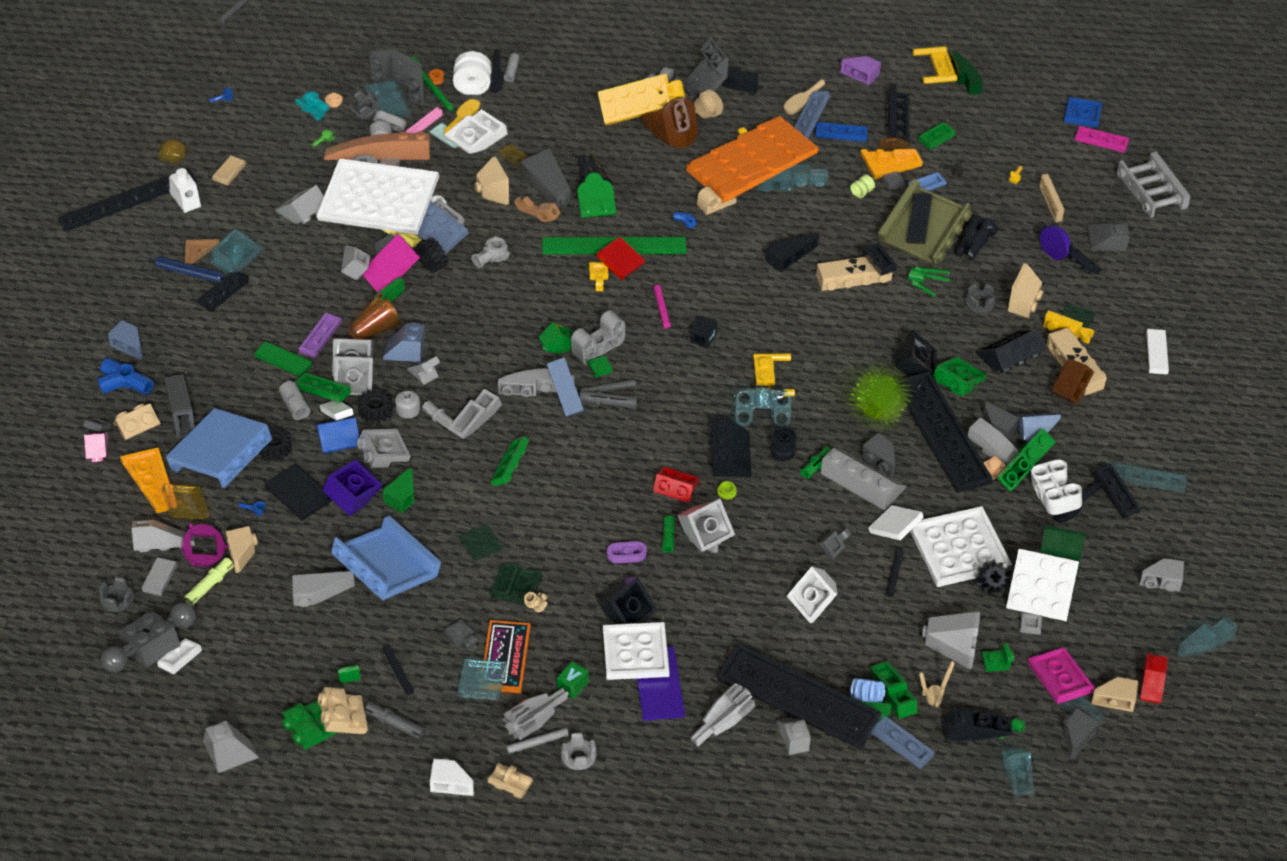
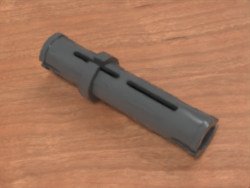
[580,390,637,409]
[365,701,426,740]

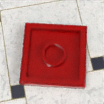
[596,237,646,280]

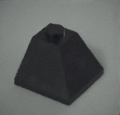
[895,330,937,377]

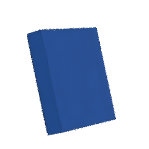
[1064,97,1102,128]

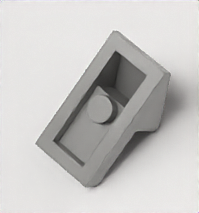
[407,356,440,385]

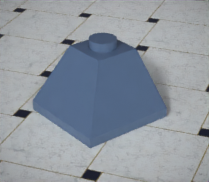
[1015,413,1061,443]

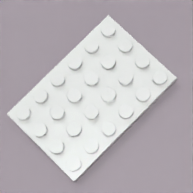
[316,159,439,234]

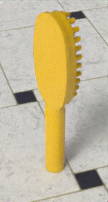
[443,99,480,134]

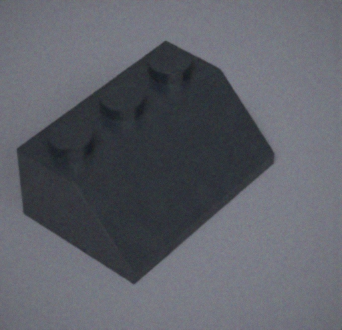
[976,328,1046,373]
[711,419,751,477]

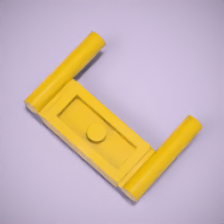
[913,46,957,84]
[753,353,795,397]

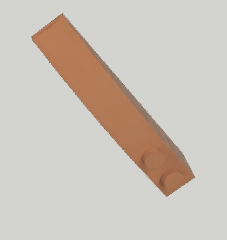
[324,132,430,160]

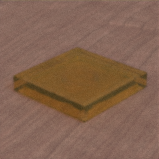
[161,484,209,519]

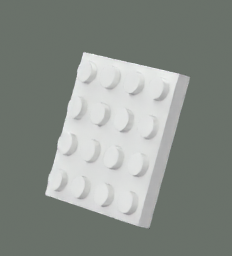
[910,506,1012,587]

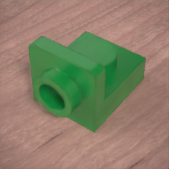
[981,643,1014,672]

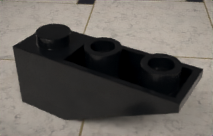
[942,707,1013,741]

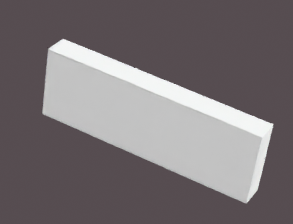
[1146,329,1169,374]

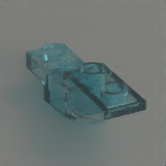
[758,164,828,192]

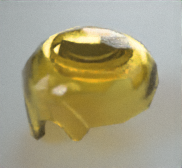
[158,139,186,164]

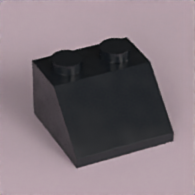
[597,577,658,625]

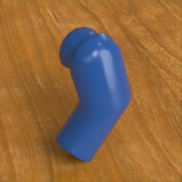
[674,211,696,228]

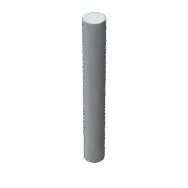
[506,728,569,754]

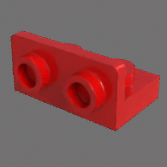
[653,466,700,502]

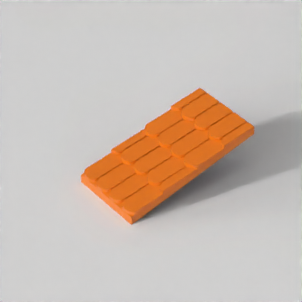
[686,116,819,203]

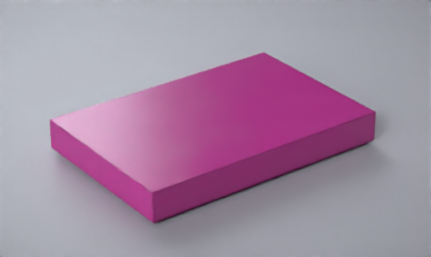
[362,234,420,292]
[1028,647,1095,704]

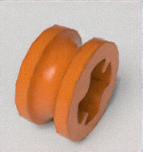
[429,69,444,85]

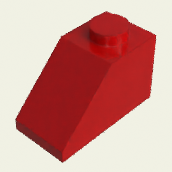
[1140,654,1168,704]

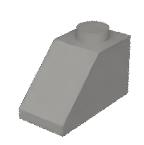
[777,717,811,755]

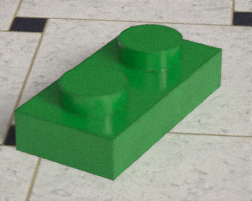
[918,122,956,150]

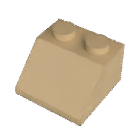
[1008,263,1044,318]

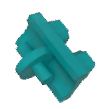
[295,91,330,120]

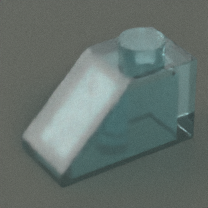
[1002,748,1035,797]

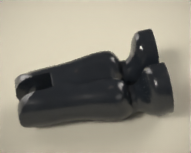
[578,154,613,186]
[956,214,998,261]

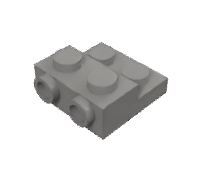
[357,429,410,468]

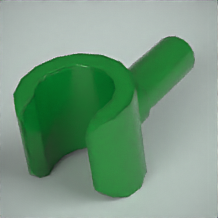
[998,718,1025,740]

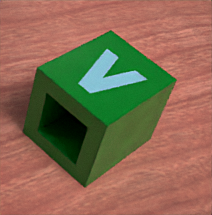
[557,662,589,699]

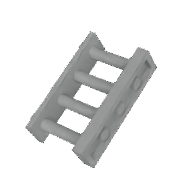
[1117,152,1190,218]

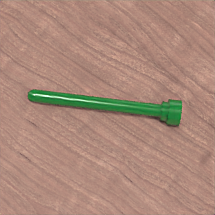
[410,56,454,111]

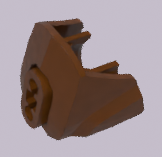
[641,97,698,148]

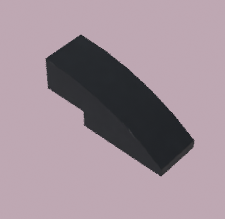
[720,67,758,93]

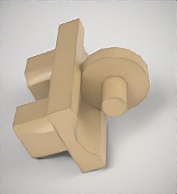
[488,763,533,798]

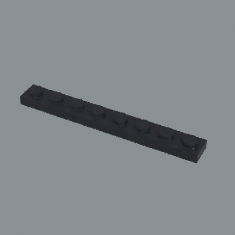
[58,168,197,232]

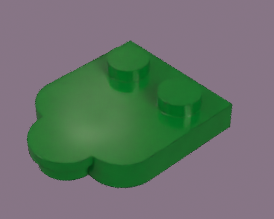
[577,173,616,218]

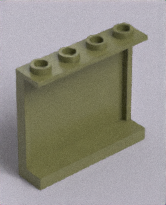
[878,179,972,267]

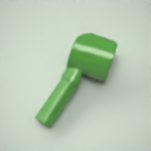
[311,129,335,147]

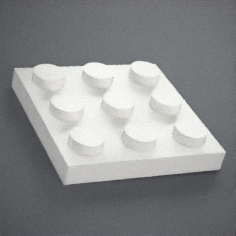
[1006,549,1079,621]
[603,622,669,680]

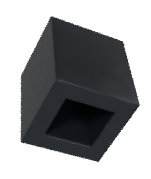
[691,316,717,348]

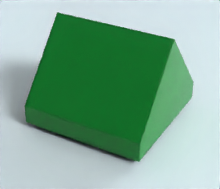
[337,665,361,684]

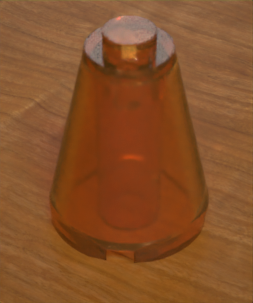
[348,293,402,339]

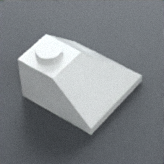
[787,567,837,623]

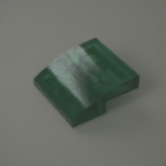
[490,564,543,606]

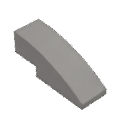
[448,389,502,439]
[968,418,1018,465]

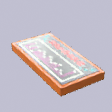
[480,620,531,693]

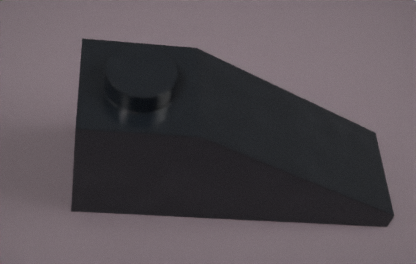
[766,233,819,272]

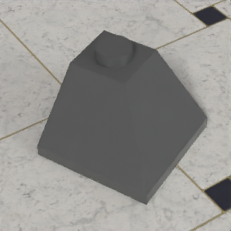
[1087,224,1130,251]

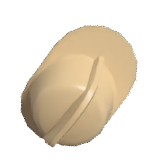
[694,90,723,119]

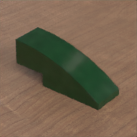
[950,51,983,95]

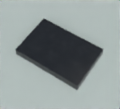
[265,464,333,521]

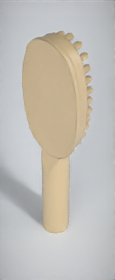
[784,79,825,115]

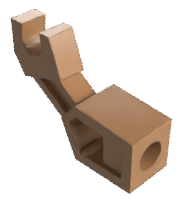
[514,196,560,222]

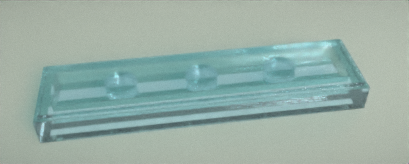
[1110,462,1187,493]

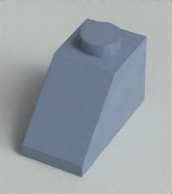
[108,320,143,360]

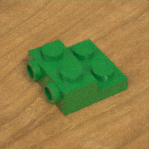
[933,356,987,396]
[281,700,339,750]

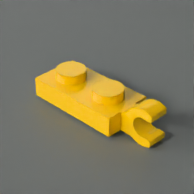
[1043,310,1094,344]

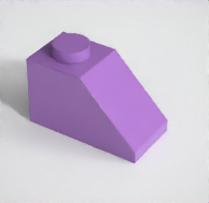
[841,56,881,85]

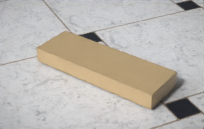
[1039,174,1064,222]

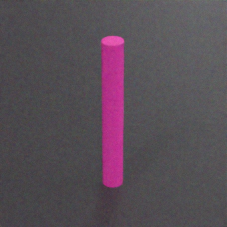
[654,285,671,328]

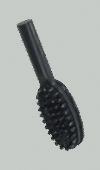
[489,50,504,93]
[1053,481,1102,523]

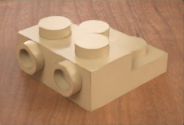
[318,687,368,734]

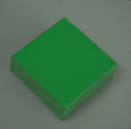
[588,356,612,378]

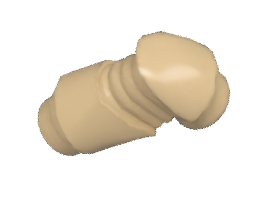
[524,592,548,612]

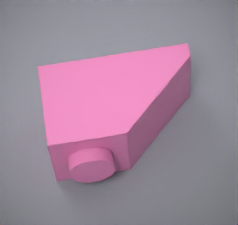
[84,432,108,462]

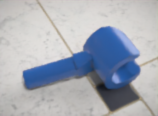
[210,88,233,103]
[239,501,266,516]

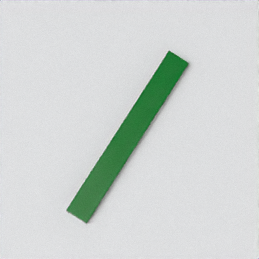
[542,237,686,254]

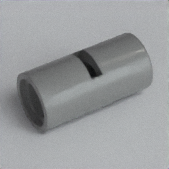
[279,381,311,420]

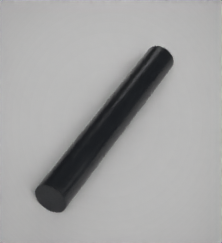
[886,547,904,597]
[382,645,414,696]

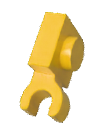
[589,262,608,291]

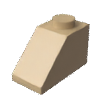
[226,526,258,573]
[1091,677,1138,712]

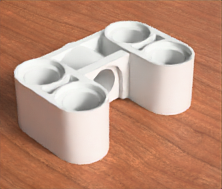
[1031,460,1082,515]

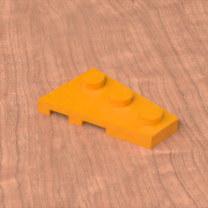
[861,149,923,179]

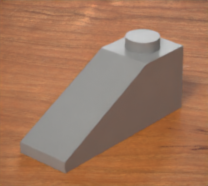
[292,571,355,607]

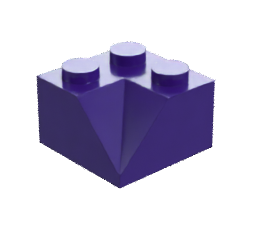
[323,460,383,516]

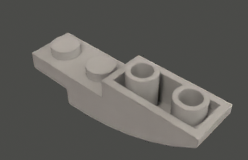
[498,369,575,397]

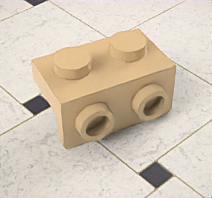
[113,404,161,441]

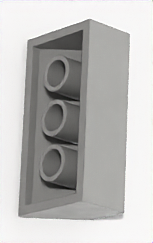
[821,448,907,511]

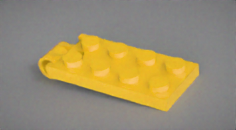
[598,74,685,125]

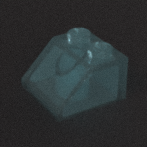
[211,229,263,273]

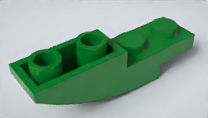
[997,428,1056,492]

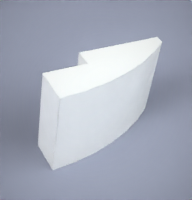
[444,109,507,154]

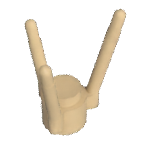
[919,661,955,707]

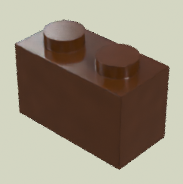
[1051,358,1094,405]

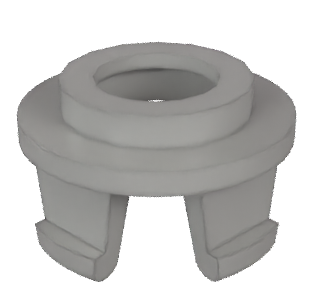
[561,733,596,770]

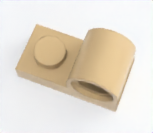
[697,187,736,215]

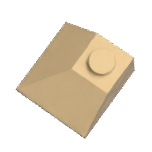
[474,156,509,205]

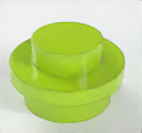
[717,481,737,500]

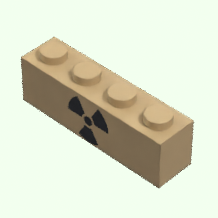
[816,257,893,291]
[1046,328,1106,396]

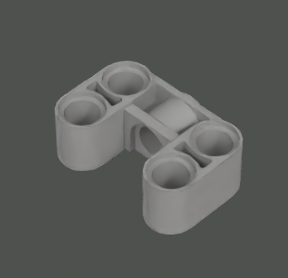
[571,310,625,365]

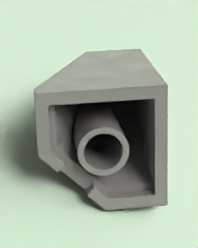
[922,612,980,669]
[203,721,258,773]

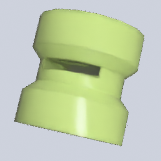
[850,175,875,198]

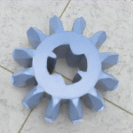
[850,678,885,703]

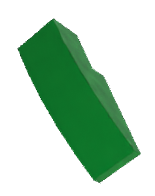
[870,661,918,719]

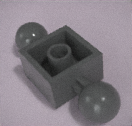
[101,602,196,673]

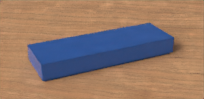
[815,122,868,142]

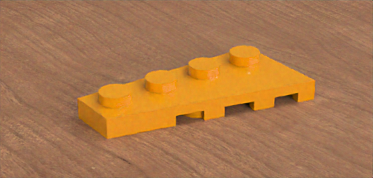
[120,447,177,513]

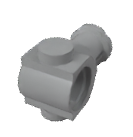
[471,236,510,269]

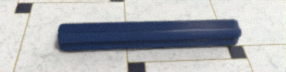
[155,256,224,283]

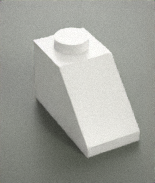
[430,759,474,796]

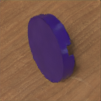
[1040,225,1070,260]

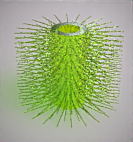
[846,363,913,430]

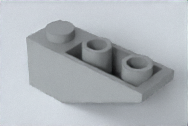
[132,520,195,552]

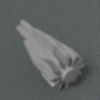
[690,683,756,746]
[503,688,569,740]

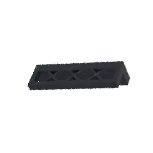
[888,83,909,141]

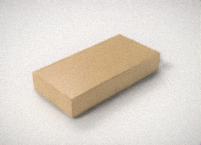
[212,156,246,186]

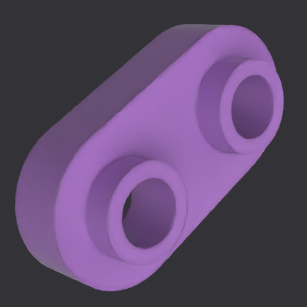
[607,541,647,563]

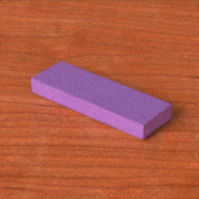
[299,313,342,358]

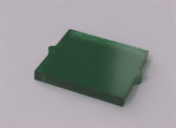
[1062,303,1096,328]
[458,524,503,561]

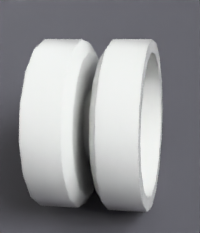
[453,51,491,95]

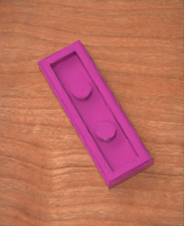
[1075,126,1129,152]

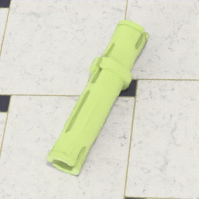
[183,558,234,606]

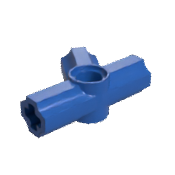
[97,358,154,395]

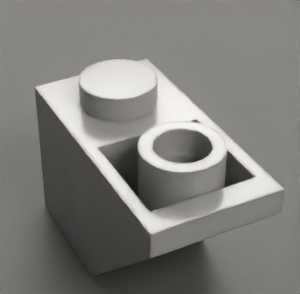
[341,245,370,280]
[1140,558,1184,591]

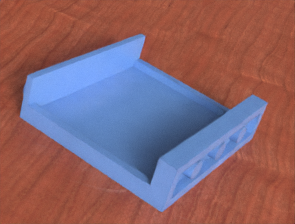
[166,408,272,488]
[331,516,441,600]

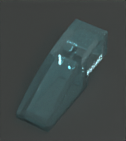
[1177,616,1238,658]

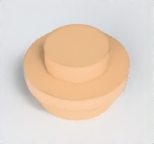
[325,93,342,108]

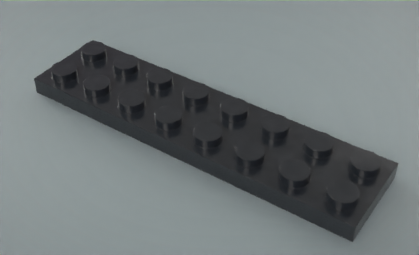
[894,371,993,493]
[717,643,882,750]

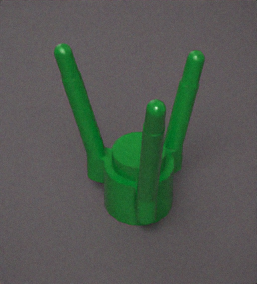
[909,266,950,297]

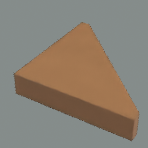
[185,239,220,265]

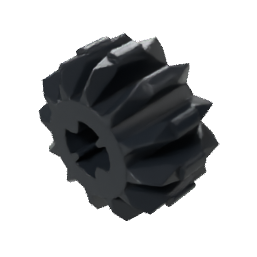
[975,560,1010,594]

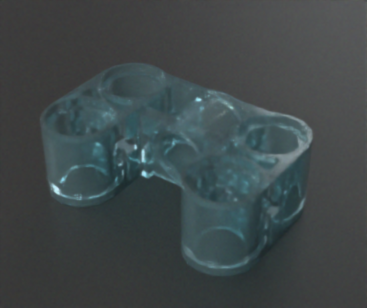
[734,388,792,427]

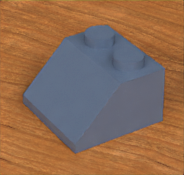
[383,322,425,362]

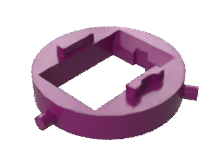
[181,523,228,567]

